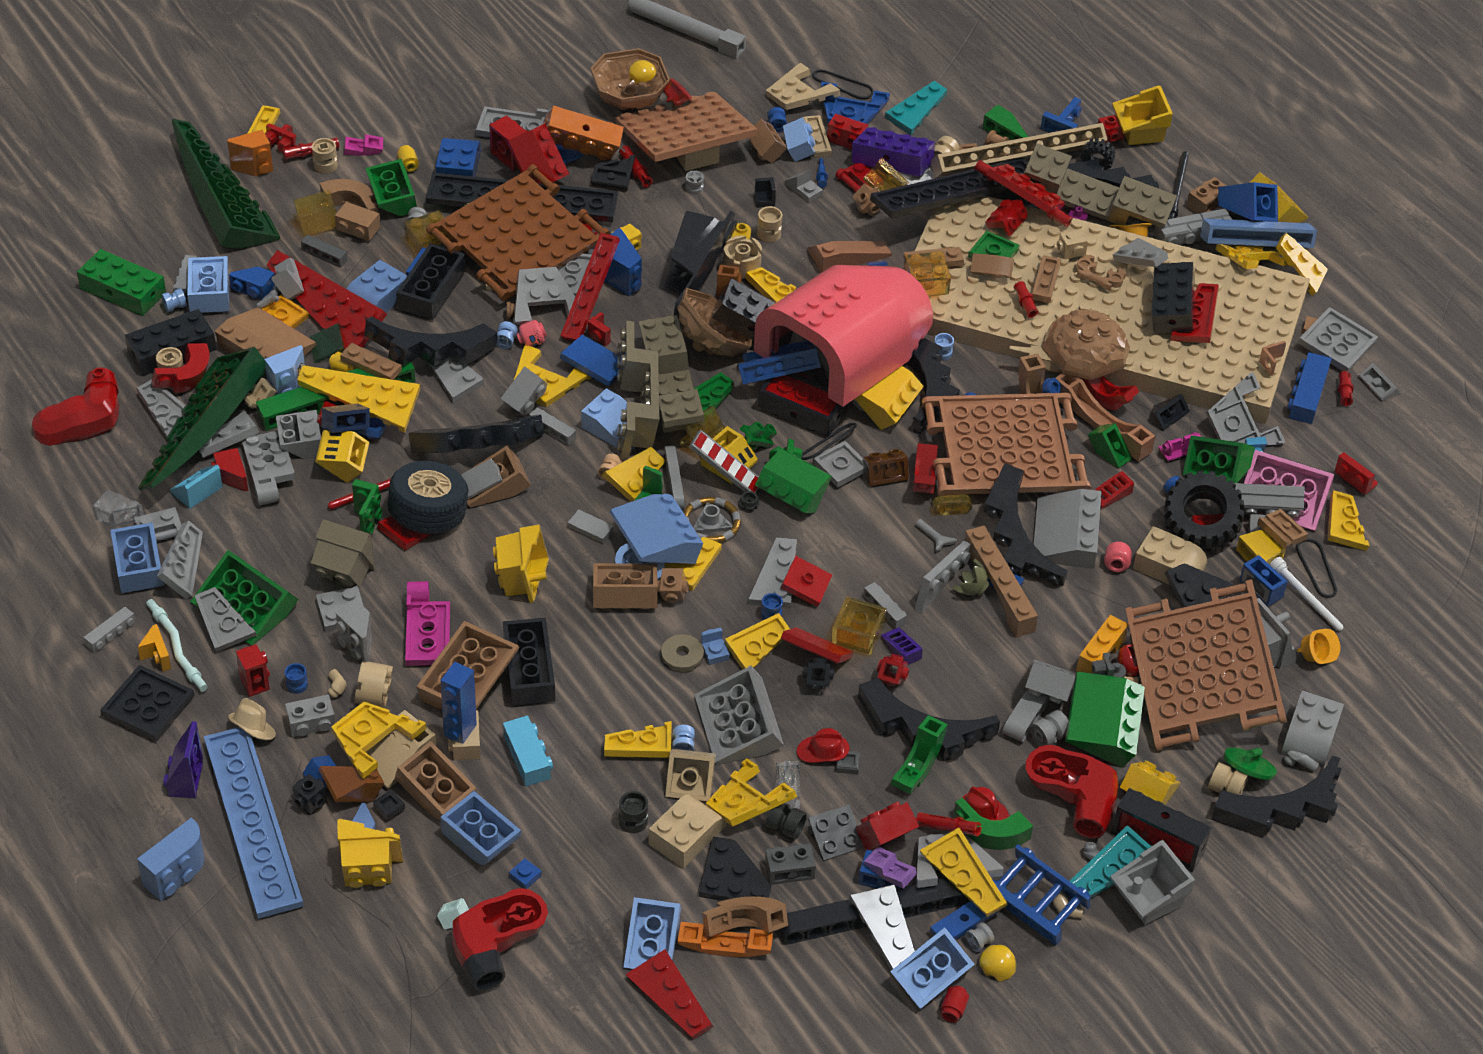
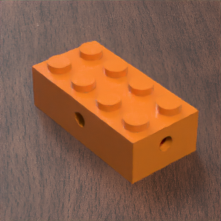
[543,105,624,160]

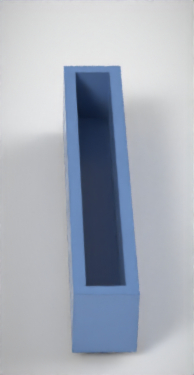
[1200,218,1317,248]

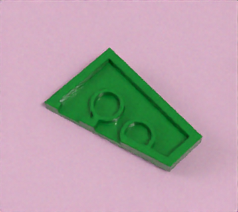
[694,372,734,423]

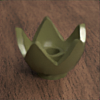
[952,559,989,596]

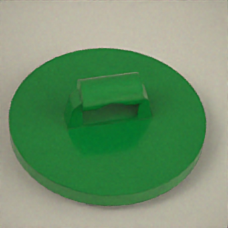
[1223,747,1277,780]

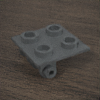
[808,804,864,861]

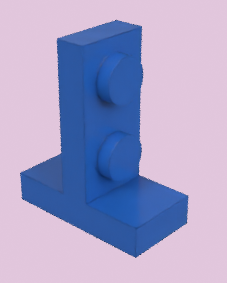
[1040,97,1082,133]

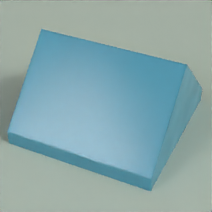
[170,465,222,509]

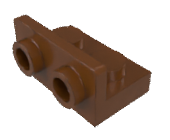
[863,449,909,486]

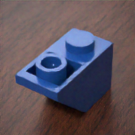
[229,266,275,300]

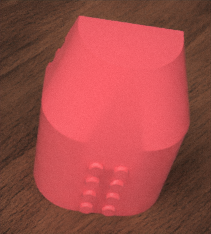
[754,265,933,407]

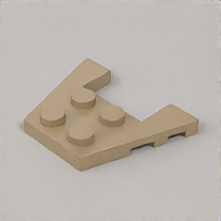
[766,63,840,110]

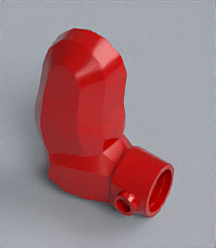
[32,367,120,446]
[1026,745,1118,838]

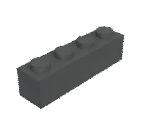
[301,235,348,268]

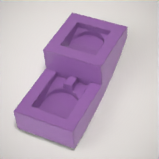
[864,847,917,889]

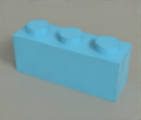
[503,716,553,787]

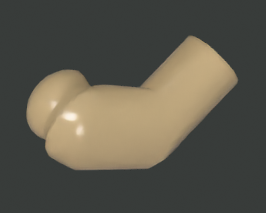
[328,669,347,698]
[1052,893,1083,919]

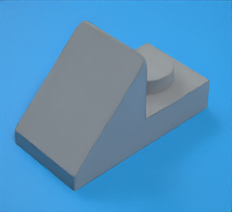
[784,169,823,203]
[271,257,304,300]

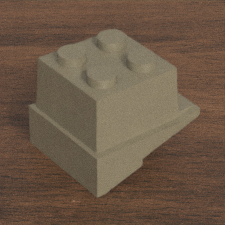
[311,519,376,588]

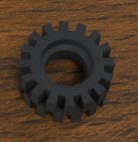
[1080,138,1116,170]

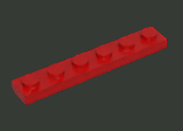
[560,233,620,342]

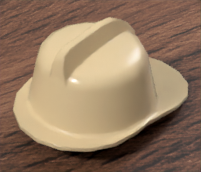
[228,698,276,740]

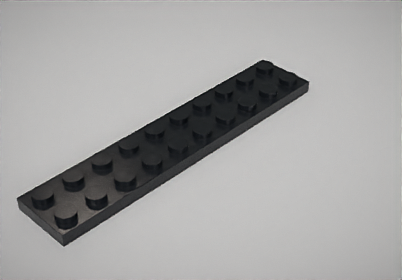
[870,158,1040,218]
[426,173,618,222]

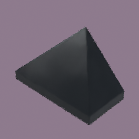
[1153,394,1190,430]

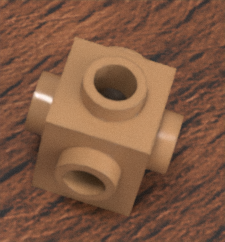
[852,183,880,216]
[657,568,689,603]

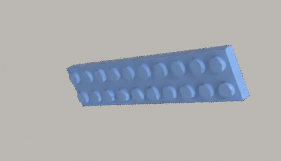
[204,727,303,919]

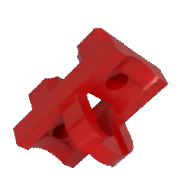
[265,123,297,152]

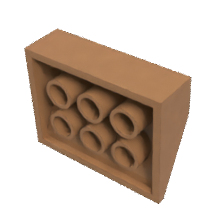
[214,307,316,376]
[416,621,519,709]

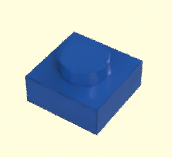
[509,858,542,889]

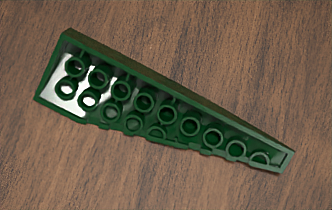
[172,119,280,249]
[138,347,266,491]

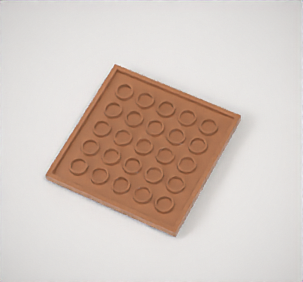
[615,92,758,162]

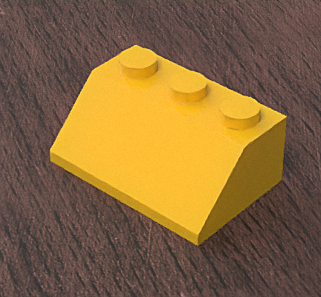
[1250,172,1308,223]

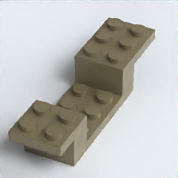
[1024,143,1177,228]
[639,315,705,433]
[617,321,659,460]

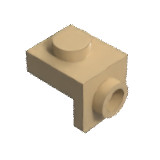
[1056,233,1088,259]
[244,378,277,409]

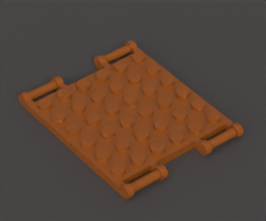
[426,164,610,301]

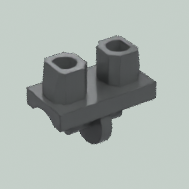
[1091,652,1126,678]

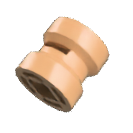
[598,453,623,482]

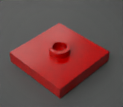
[780,555,832,607]

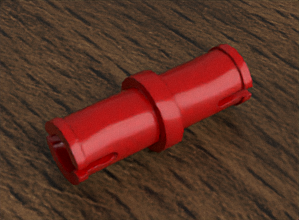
[1013,281,1039,318]
[1338,371,1354,406]

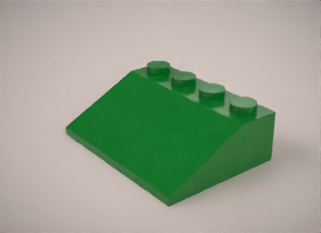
[190,550,299,645]
[1065,672,1145,768]

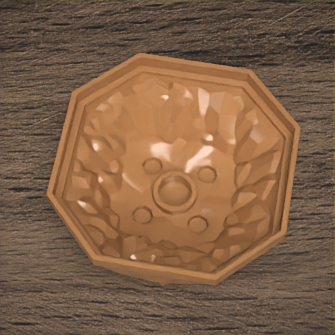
[591,48,670,110]
[677,288,752,358]
[1042,309,1130,380]

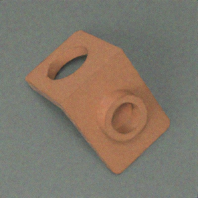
[1259,341,1286,376]

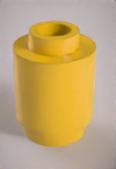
[397,145,419,172]
[329,352,357,372]

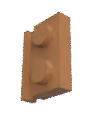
[1257,509,1308,549]

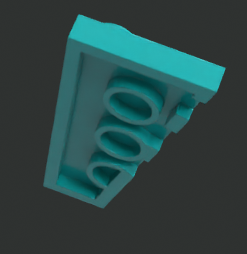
[885,81,947,135]
[1070,825,1151,898]

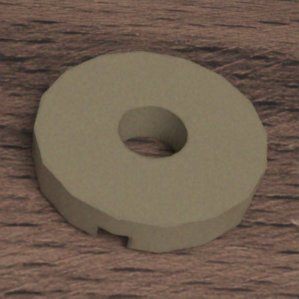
[661,634,704,672]

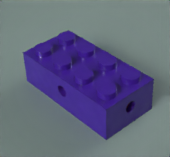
[852,127,935,177]

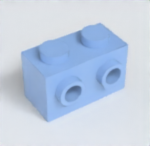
[783,117,816,162]

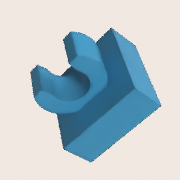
[1244,437,1267,452]

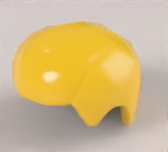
[629,60,656,84]
[979,945,1016,981]

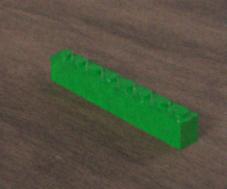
[256,358,416,431]

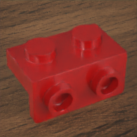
[985,199,1028,236]
[1334,452,1378,495]

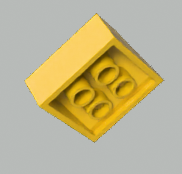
[855,366,924,430]

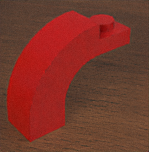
[151,343,210,393]
[1079,376,1139,410]
[913,443,938,493]

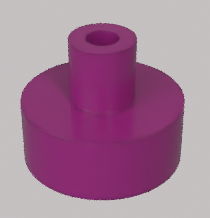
[1069,206,1088,221]

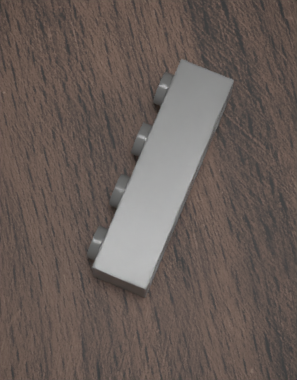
[173,255,197,298]
[529,407,576,446]
[863,582,907,629]
[83,607,135,653]

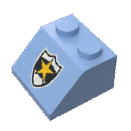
[265,345,305,396]

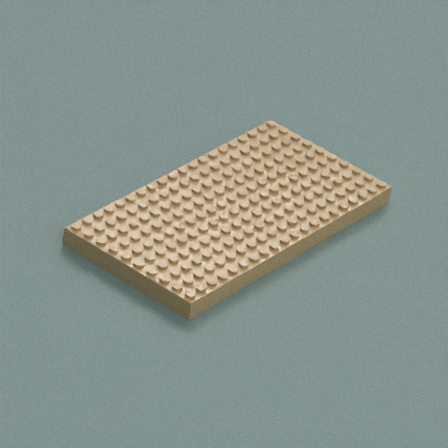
[906,196,1310,424]

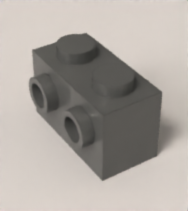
[765,844,816,885]

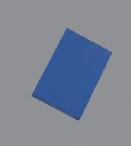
[560,335,620,386]

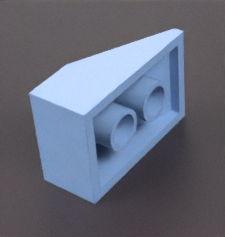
[188,256,229,313]
[581,388,637,454]
[624,897,682,969]
[890,927,975,1009]

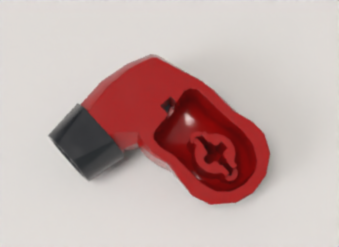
[452,888,548,991]

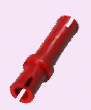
[282,137,340,160]
[619,146,653,188]
[916,812,982,837]

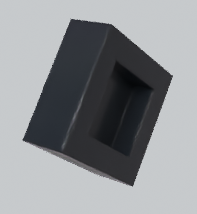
[373,790,405,821]

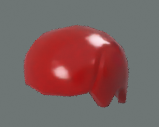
[1117,644,1140,677]

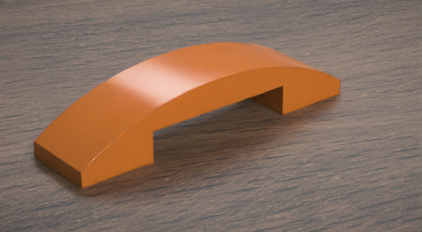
[678,922,773,957]

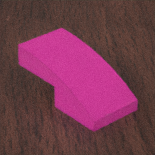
[344,134,383,156]

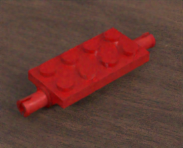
[974,160,1073,227]

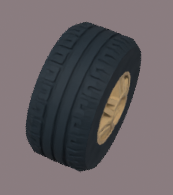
[387,461,469,534]

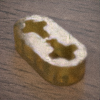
[932,494,972,515]

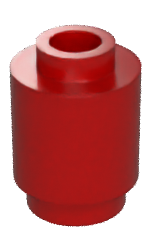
[940,986,970,1023]

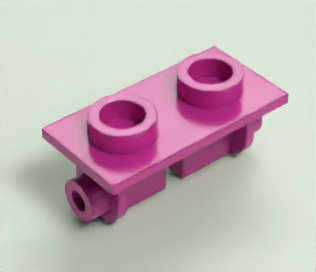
[1158,432,1201,461]

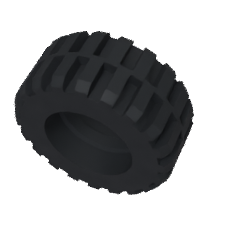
[1164,471,1245,553]

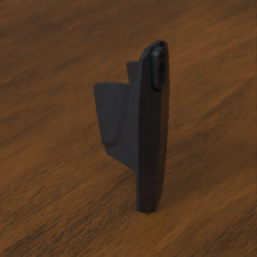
[665,211,738,319]

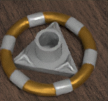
[683,497,741,543]

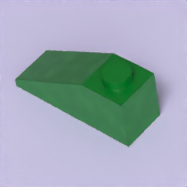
[982,105,1028,141]

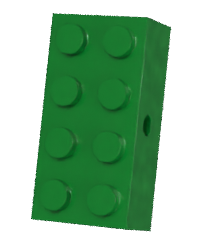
[77,249,166,316]

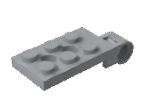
[476,106,551,137]
[241,431,295,506]

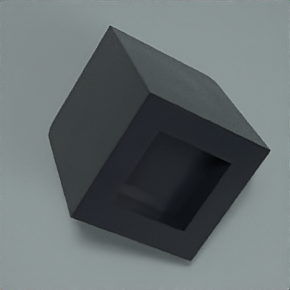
[754,177,776,208]

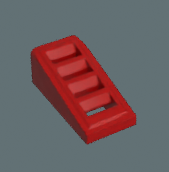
[1095,471,1134,509]

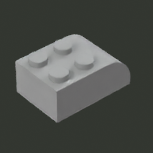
[1281,691,1344,768]

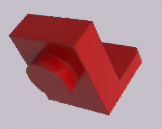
[588,312,611,347]

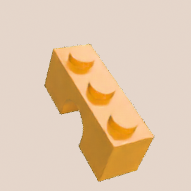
[1076,615,1129,674]

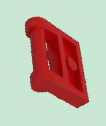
[835,163,884,193]

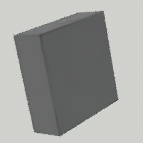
[836,751,860,774]

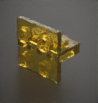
[293,190,336,236]
[679,406,725,459]

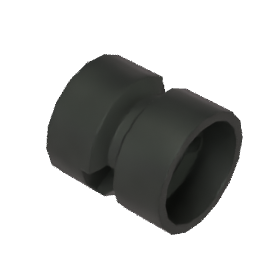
[619,791,648,833]
[766,803,807,840]

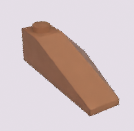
[807,241,892,273]

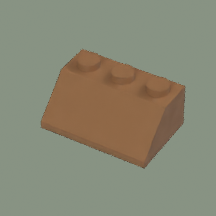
[593,563,657,609]

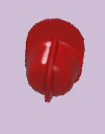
[663,78,692,106]
[796,728,850,763]
[962,786,1009,820]

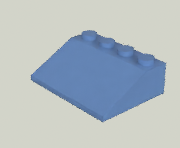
[610,494,703,564]

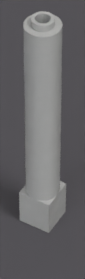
[628,0,746,59]

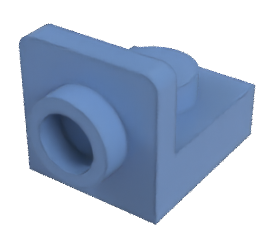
[701,628,729,665]

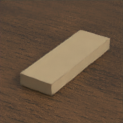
[803,115,832,158]

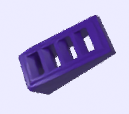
[881,627,923,665]

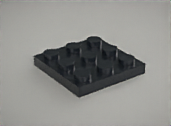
[100,665,195,741]

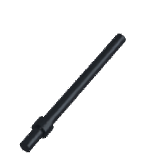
[1168,151,1189,219]

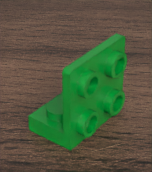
[352,479,383,535]

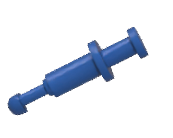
[816,158,828,188]

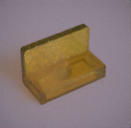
[863,158,909,191]

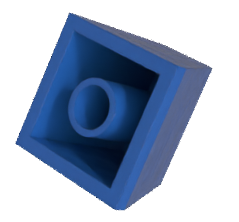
[1218,182,1278,222]
[594,228,642,296]

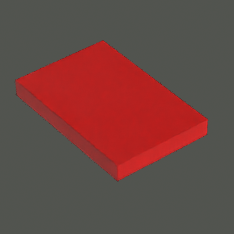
[781,627,853,663]

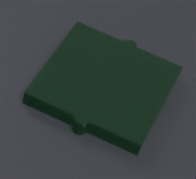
[309,323,345,364]

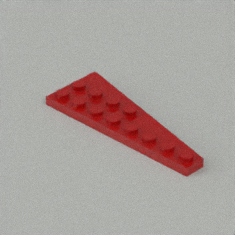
[266,250,387,351]

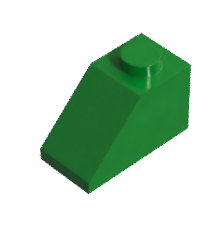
[1088,423,1132,468]

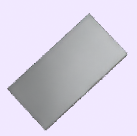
[568,509,614,544]

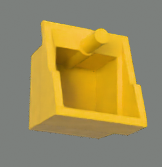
[1112,86,1173,145]
[493,525,549,603]
[337,819,403,888]

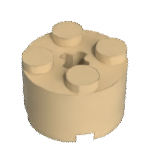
[723,236,762,279]
[354,661,393,709]

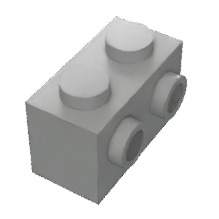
[501,366,548,416]
[285,694,335,737]

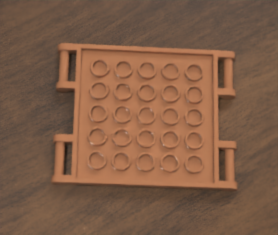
[922,393,1091,498]
[1125,579,1287,751]

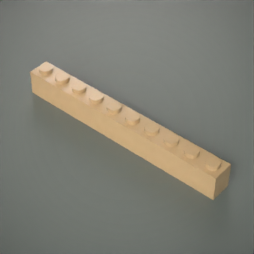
[930,123,1107,178]

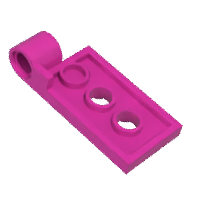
[405,581,450,666]

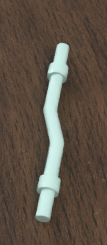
[146,599,208,692]

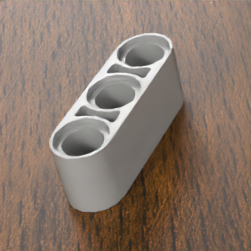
[1002,688,1050,743]

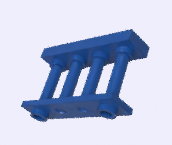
[738,340,821,384]
[992,844,1091,946]

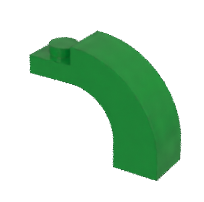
[891,715,948,794]
[953,798,1033,850]

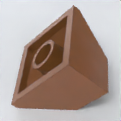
[319,766,384,802]

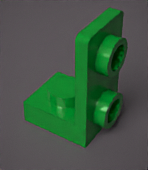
[634,466,663,501]

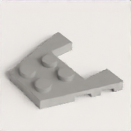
[513,267,575,326]
[1206,372,1285,446]
[916,833,1004,888]

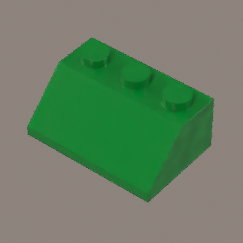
[365,159,417,216]
[1183,435,1255,483]
[755,448,832,513]

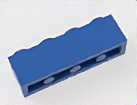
[1287,352,1332,424]
[440,662,477,744]

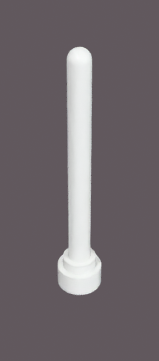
[1269,557,1343,631]

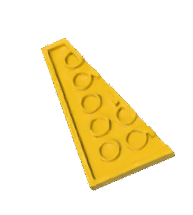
[297,365,420,433]

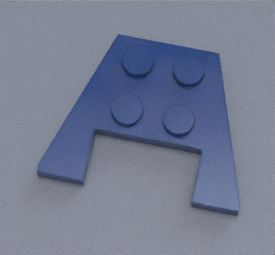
[821,81,890,124]

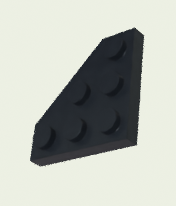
[1164,563,1242,608]
[699,836,771,901]

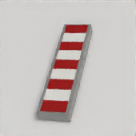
[689,430,759,493]

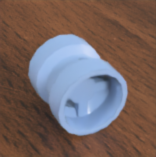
[161,288,187,313]
[496,321,518,349]
[934,333,954,361]
[672,725,695,751]

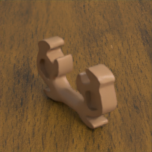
[1076,255,1126,291]

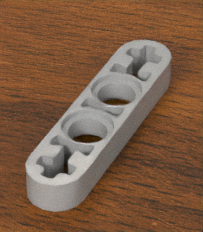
[664,446,684,509]

